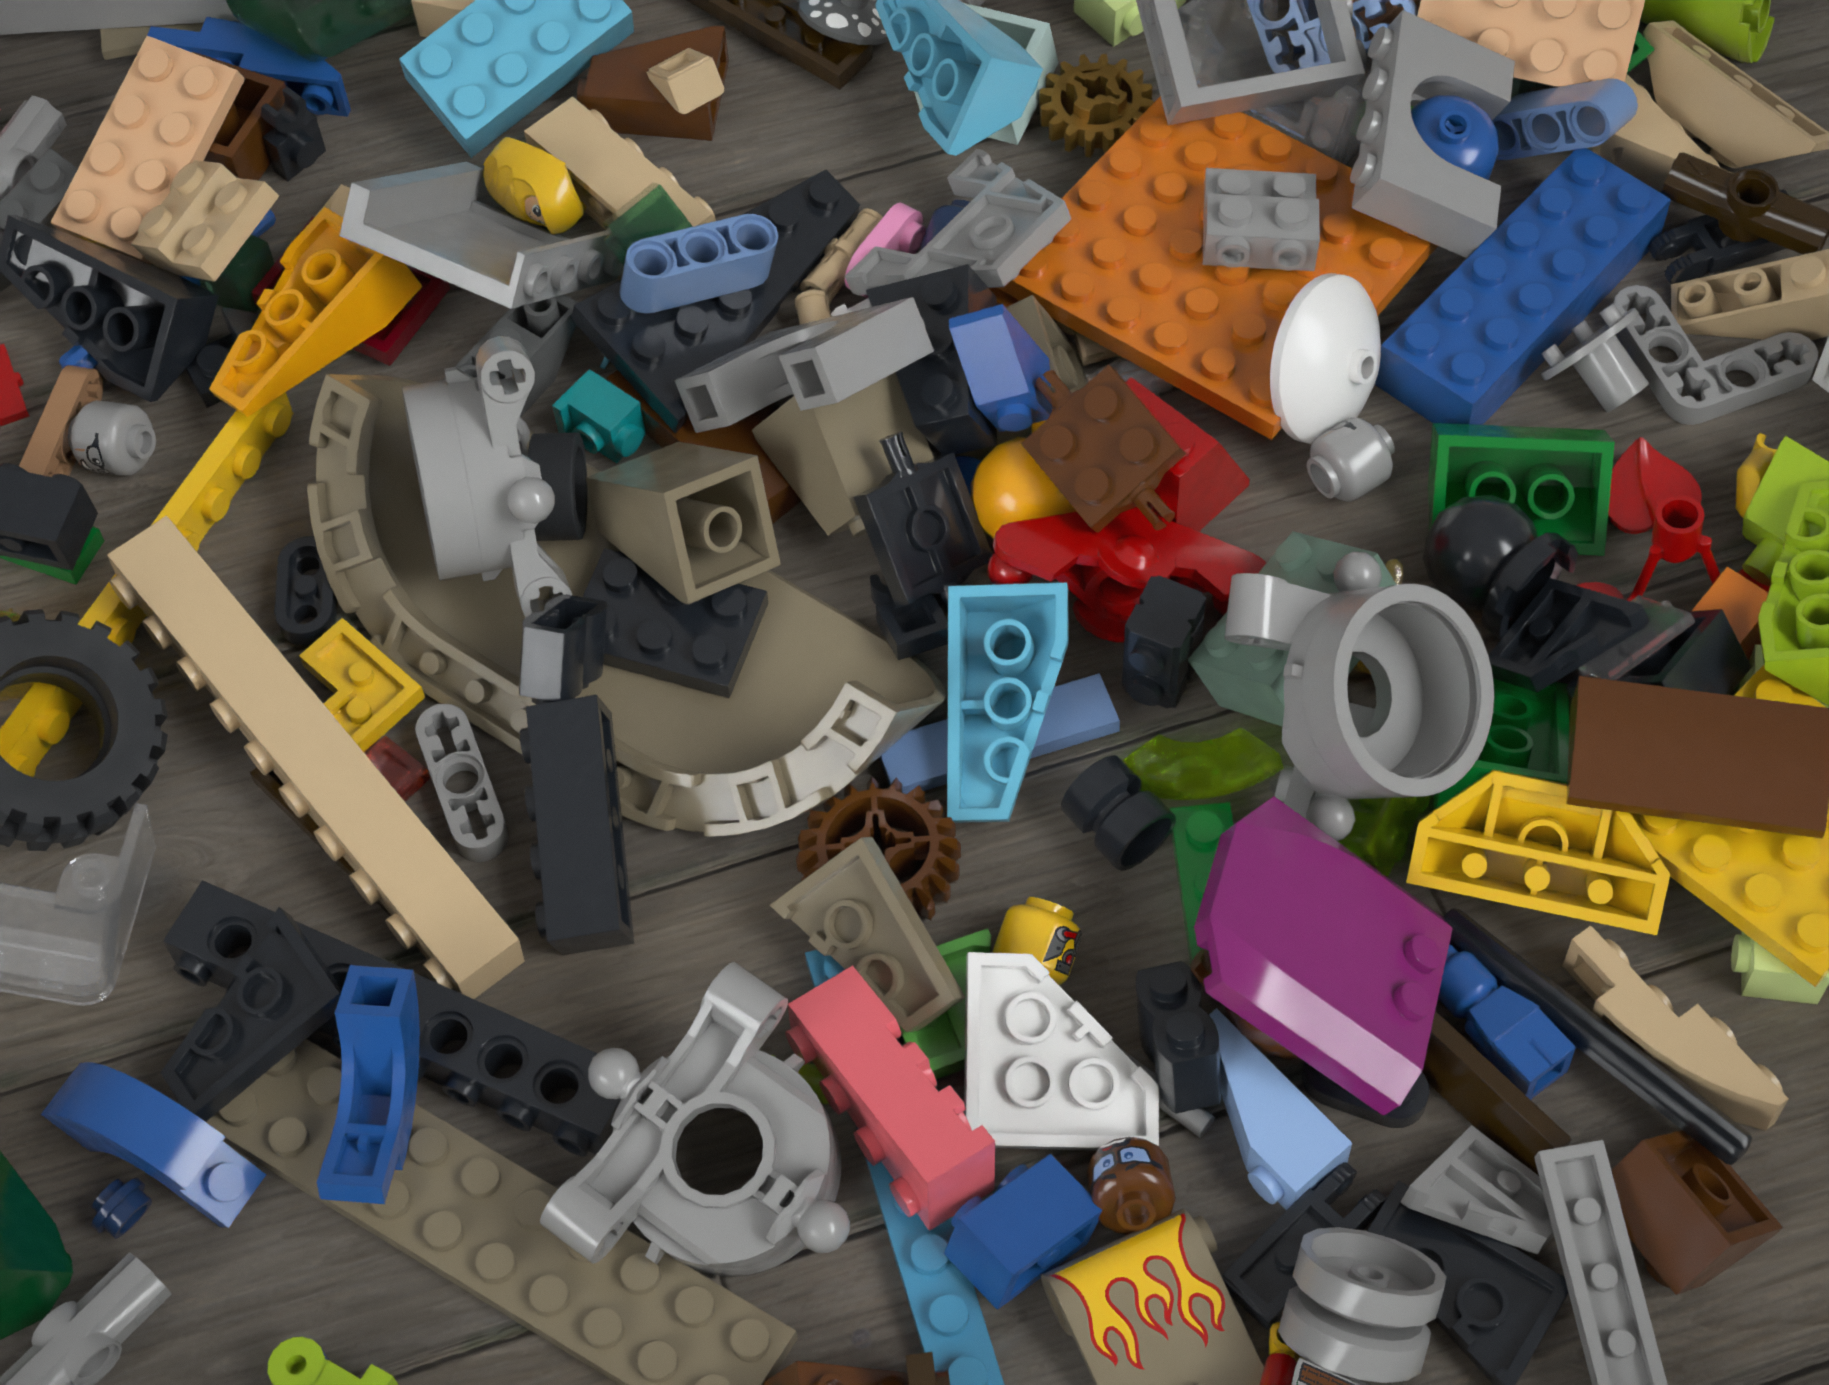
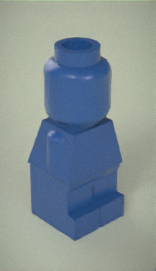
[1438,945,1576,1100]

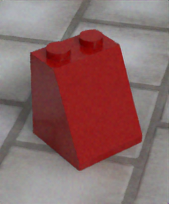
[1126,377,1250,532]

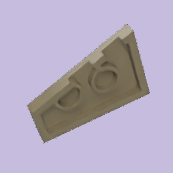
[769,837,966,1033]

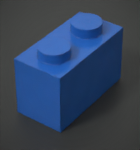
[944,1154,1102,1310]

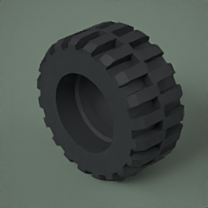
[0,609,168,851]

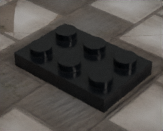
[583,548,768,698]

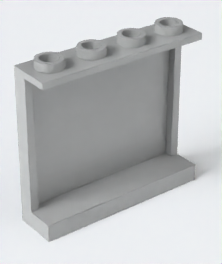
[339,162,631,309]

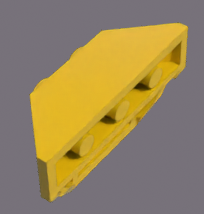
[1406,769,1670,935]

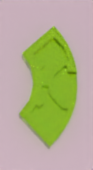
[1123,727,1283,800]

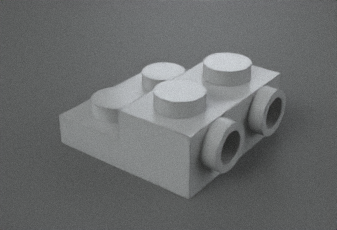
[1203,168,1320,271]

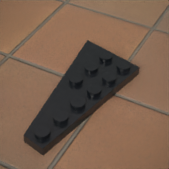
[572,169,860,434]

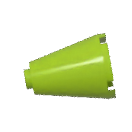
[1640,0,1775,64]

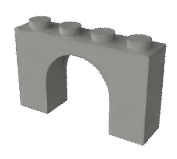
[1350,10,1515,258]
[674,297,934,433]

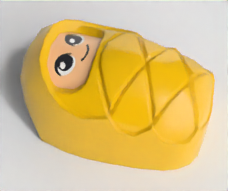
[483,137,586,235]

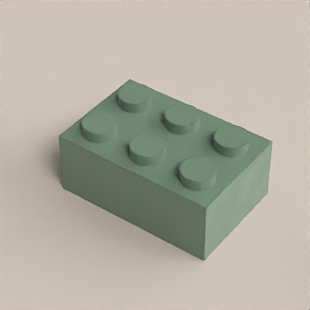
[1188,531,1397,727]

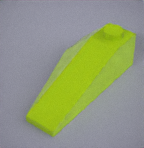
[1758,480,1829,706]

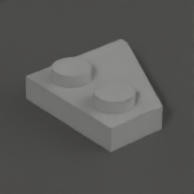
[1401,1125,1554,1254]

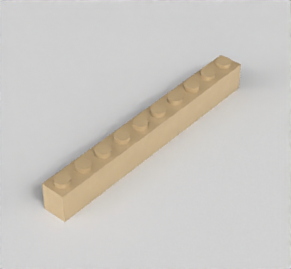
[107,515,525,999]

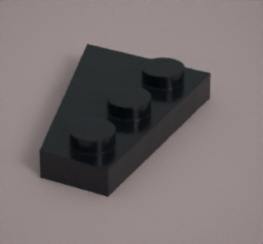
[1367,1180,1569,1385]

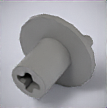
[1540,303,1649,413]

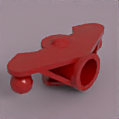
[987,506,1266,642]

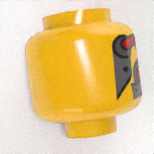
[992,897,1082,985]

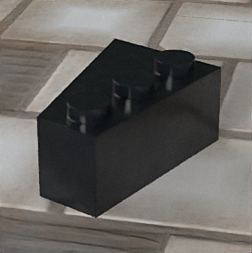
[866,264,997,455]

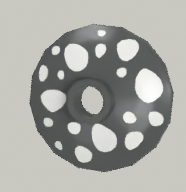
[798,0,889,45]

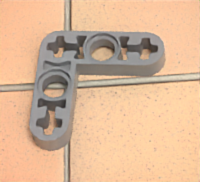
[1614,285,1818,425]

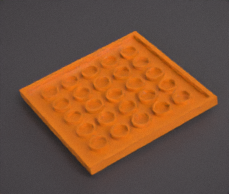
[997,96,1438,440]

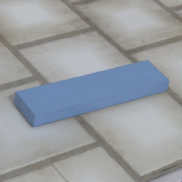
[879,673,1120,794]

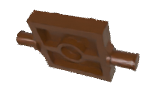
[1021,364,1187,533]

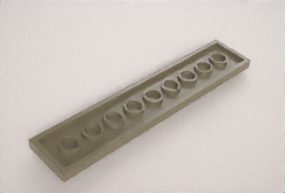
[206,1039,798,1385]

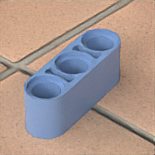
[1492,78,1638,160]
[619,214,779,314]

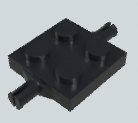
[853,431,993,615]

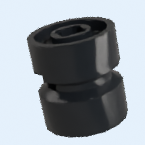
[1061,755,1176,871]

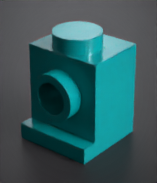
[552,369,646,464]

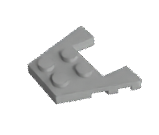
[845,149,1072,295]

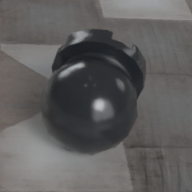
[1423,495,1578,640]

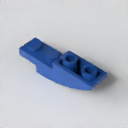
[147,17,351,117]

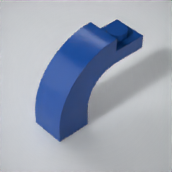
[317,965,420,1204]
[41,1062,266,1228]

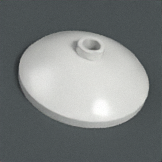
[1270,273,1381,444]

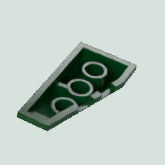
[0,1150,74,1340]

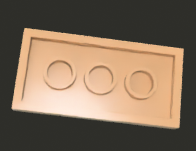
[1417,0,1645,87]
[50,36,245,265]

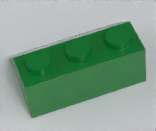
[1428,423,1615,556]

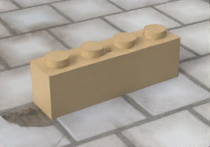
[524,96,716,248]

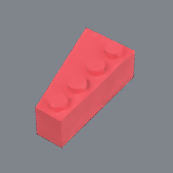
[785,965,995,1231]

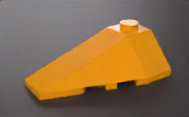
[209,207,422,417]

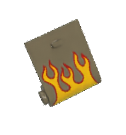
[1041,1208,1264,1385]

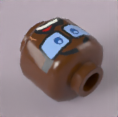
[1087,1137,1176,1234]

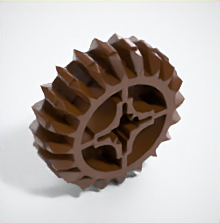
[796,776,961,921]

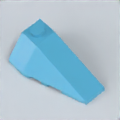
[875,0,1043,156]
[947,582,1069,823]

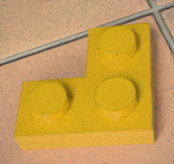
[299,618,425,752]

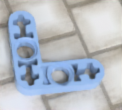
[1247,0,1418,73]

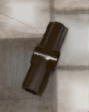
[1661,152,1829,255]

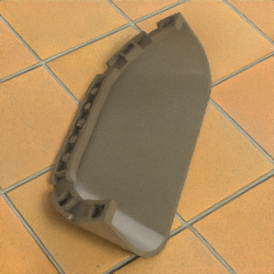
[307,374,946,837]

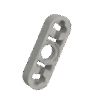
[415,704,509,862]

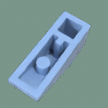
[1209,1008,1352,1211]

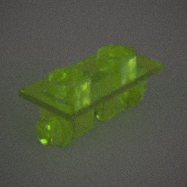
[1338,795,1431,877]

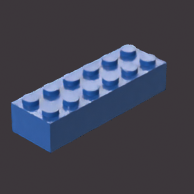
[1375,148,1671,425]

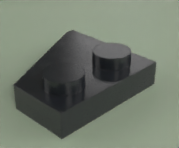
[1488,578,1650,693]

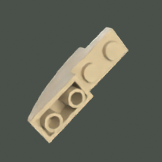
[1562,926,1789,1131]

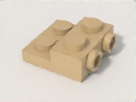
[131,160,279,281]

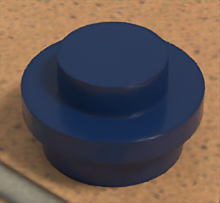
[91,1177,152,1239]

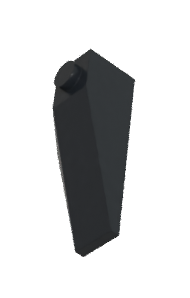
[0,215,219,402]

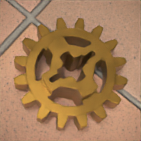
[1039,54,1154,158]

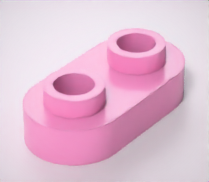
[845,202,926,298]

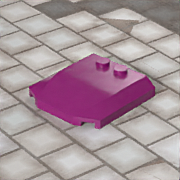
[1194,796,1453,1116]

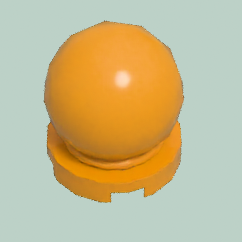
[970,408,1077,539]

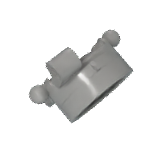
[402,336,572,617]
[1224,552,1494,841]
[540,962,850,1276]

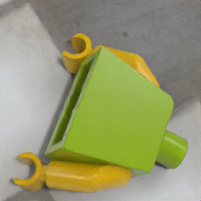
[1735,433,1829,586]

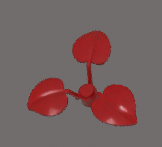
[1576,437,1770,666]

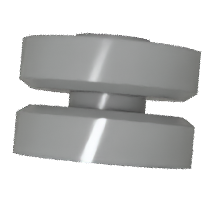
[1278,1227,1446,1383]

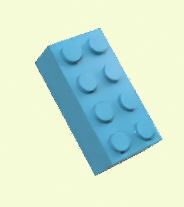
[399,0,634,158]

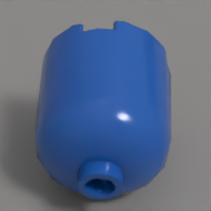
[1411,95,1499,180]

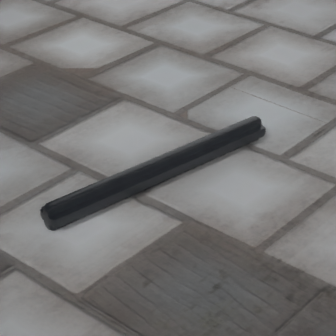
[1442,908,1752,1165]

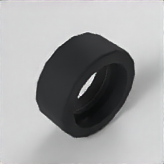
[527,433,588,541]

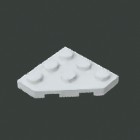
[964,952,1159,1150]

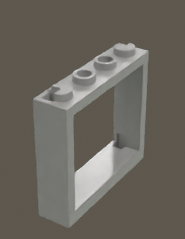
[1136,0,1367,125]

